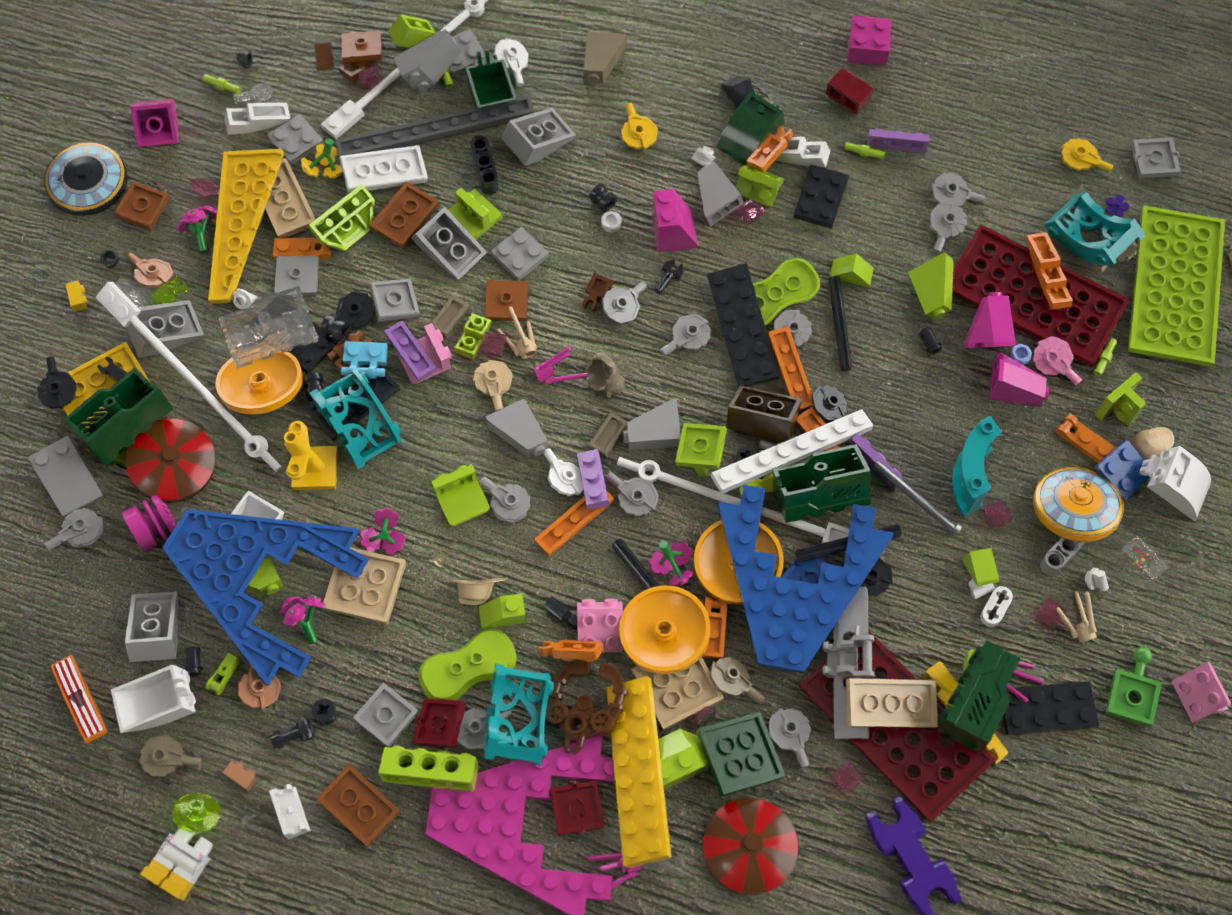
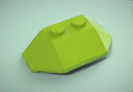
[307,184,375,252]
[658,729,710,790]

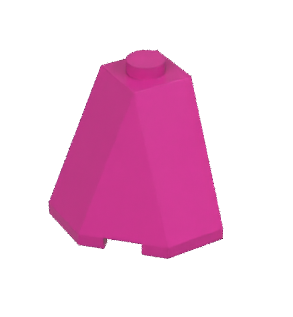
[963,292,1016,349]
[989,352,1049,407]

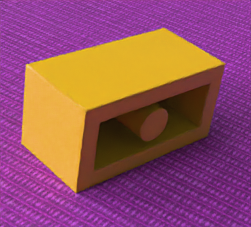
[65,281,88,312]

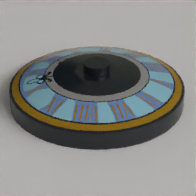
[44,142,128,216]

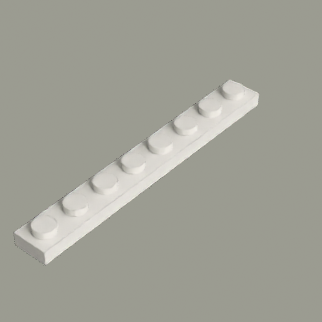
[711,409,873,494]

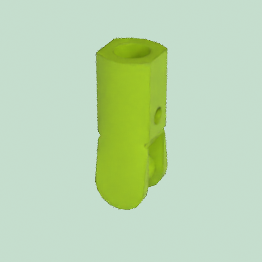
[205,653,241,696]

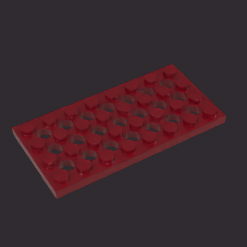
[952,224,1129,367]
[799,630,996,824]

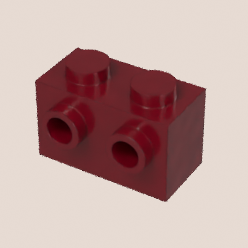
[826,68,874,115]

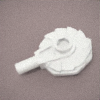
[494,38,528,87]
[543,448,584,496]

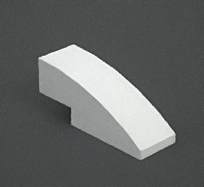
[224,103,290,135]
[776,137,830,168]

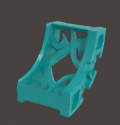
[1043,192,1145,266]
[309,368,402,469]
[952,416,1002,518]
[484,664,554,766]

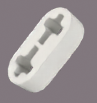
[980,586,1013,627]

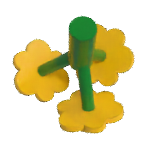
[301,139,343,179]

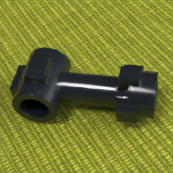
[270,719,315,749]

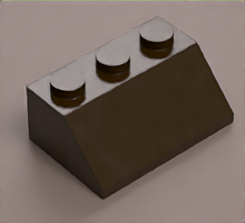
[726,385,802,442]

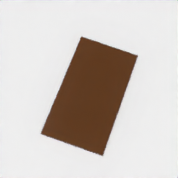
[315,42,334,70]

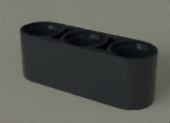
[471,135,499,195]

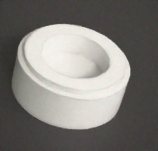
[601,211,622,233]

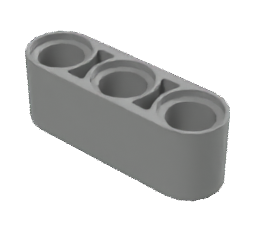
[1040,537,1086,576]

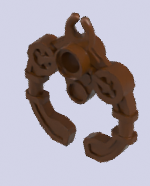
[546,659,629,755]

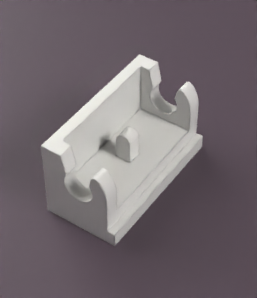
[269,784,310,840]

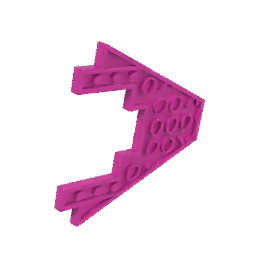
[426,735,615,915]

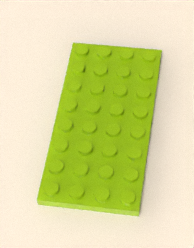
[1128,206,1225,367]

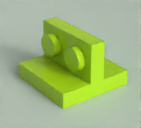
[736,165,785,207]
[448,188,502,240]
[1095,372,1146,426]
[675,423,727,477]

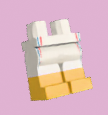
[140,825,213,901]

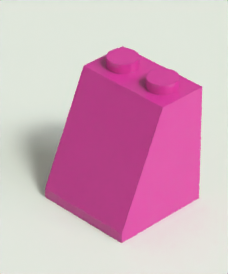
[652,189,698,252]

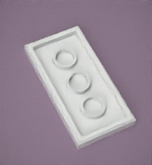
[340,145,428,194]

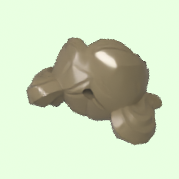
[585,352,625,397]

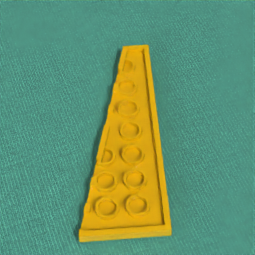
[208,149,284,304]

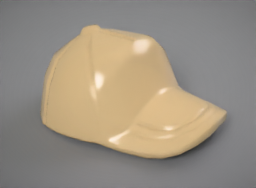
[1130,427,1174,460]

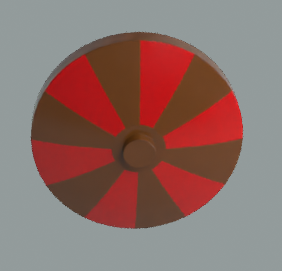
[125,418,216,503]
[703,798,798,895]

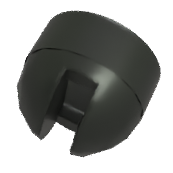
[236,51,252,67]
[100,250,119,267]

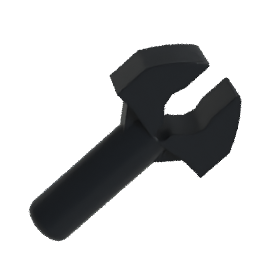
[655,259,683,294]

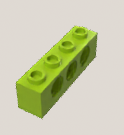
[378,746,479,792]

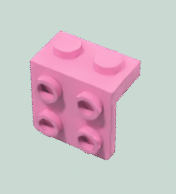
[396,323,452,384]
[577,599,623,653]

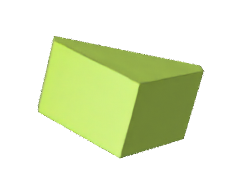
[829,254,874,287]
[962,548,999,586]

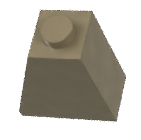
[583,31,626,83]

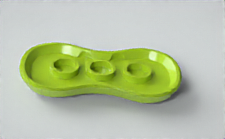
[753,258,820,326]
[418,629,517,700]

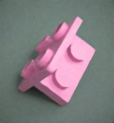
[1172,662,1231,722]

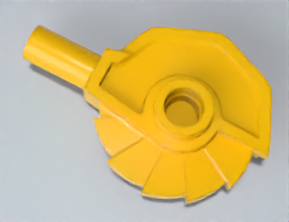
[621,103,658,149]
[1061,138,1113,173]

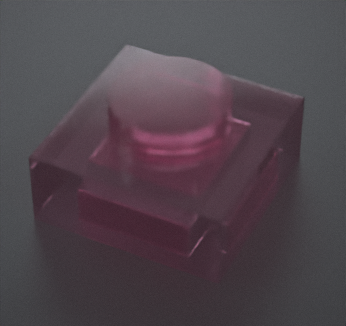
[358,65,381,91]
[189,177,219,197]
[736,198,765,224]
[481,331,507,357]
[982,499,1013,529]
[1035,597,1068,630]
[830,761,864,795]

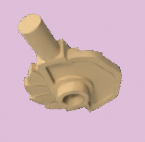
[473,360,513,412]

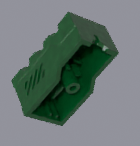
[63,368,173,467]
[772,444,871,523]
[937,640,1021,754]

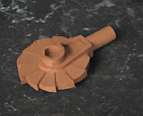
[127,253,173,288]
[237,664,281,710]

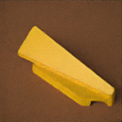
[922,661,1008,765]

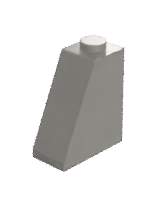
[697,161,744,227]
[486,399,548,458]
[623,399,681,451]

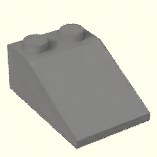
[394,29,462,94]
[501,108,576,166]
[411,207,487,280]
[126,300,204,358]
[28,436,104,518]
[125,591,178,662]

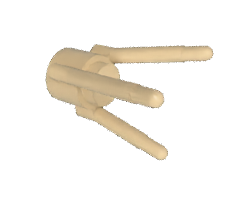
[497,306,538,359]
[1056,591,1097,643]

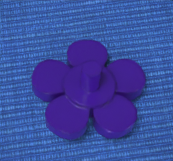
[1106,195,1129,217]

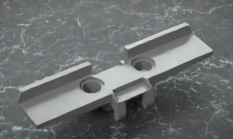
[823,587,875,739]

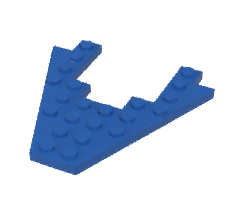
[718,485,893,674]
[163,509,369,686]

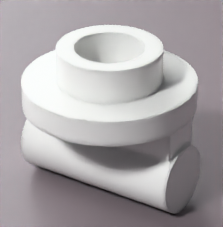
[692,146,716,167]
[232,289,258,310]
[1085,567,1109,591]
[969,578,995,599]

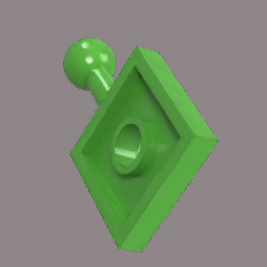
[1105,647,1162,727]

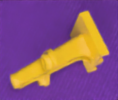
[284,421,338,490]

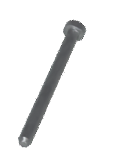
[874,462,962,538]

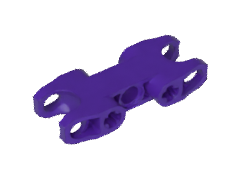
[865,796,962,915]

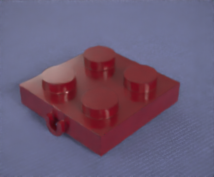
[413,698,467,748]
[550,780,605,836]

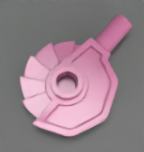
[1033,336,1082,386]

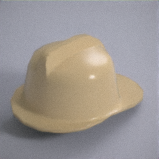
[452,578,506,605]

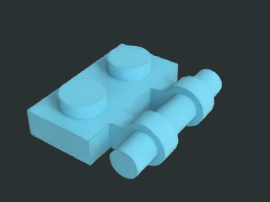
[341,341,388,379]

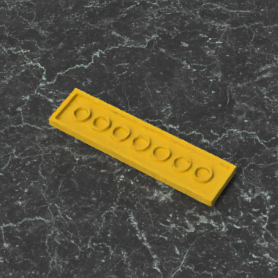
[607,676,671,868]

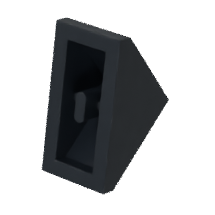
[721,76,755,108]

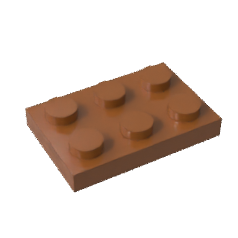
[370,182,440,249]
[316,764,401,848]

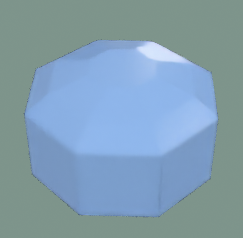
[1010,344,1032,365]

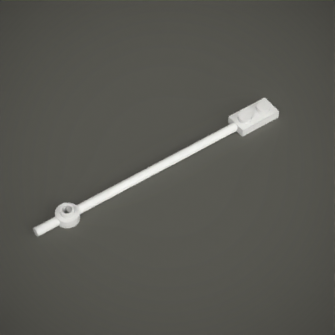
[321,0,488,140]
[95,282,282,472]
[617,457,849,553]

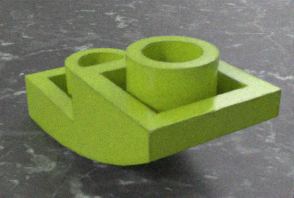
[454,313,491,360]

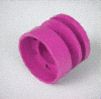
[121,494,176,553]

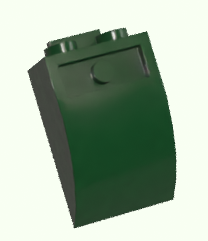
[465,49,517,110]
[717,92,784,165]

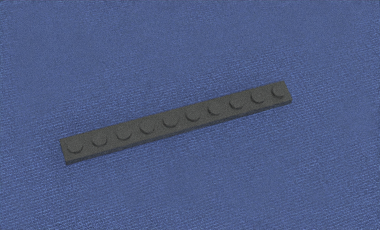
[336,95,535,156]

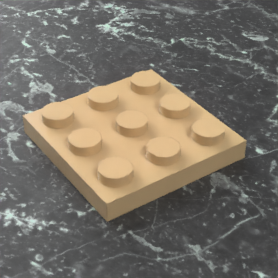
[322,547,406,625]
[631,657,724,731]

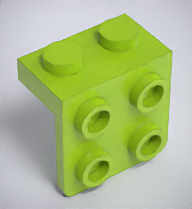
[431,464,490,527]

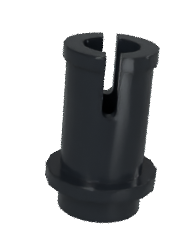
[918,327,942,355]
[185,646,203,677]

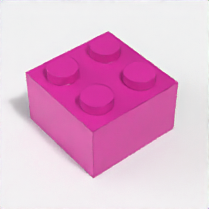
[847,16,891,65]

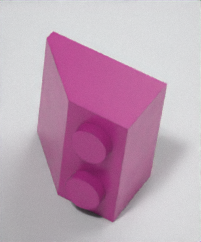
[130,99,178,147]

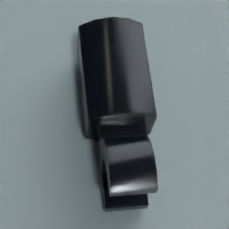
[97,356,128,382]
[544,596,578,631]

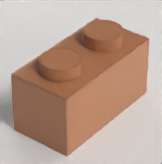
[222,761,257,792]

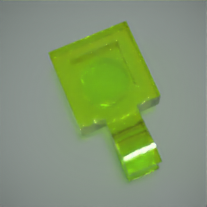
[150,276,188,305]

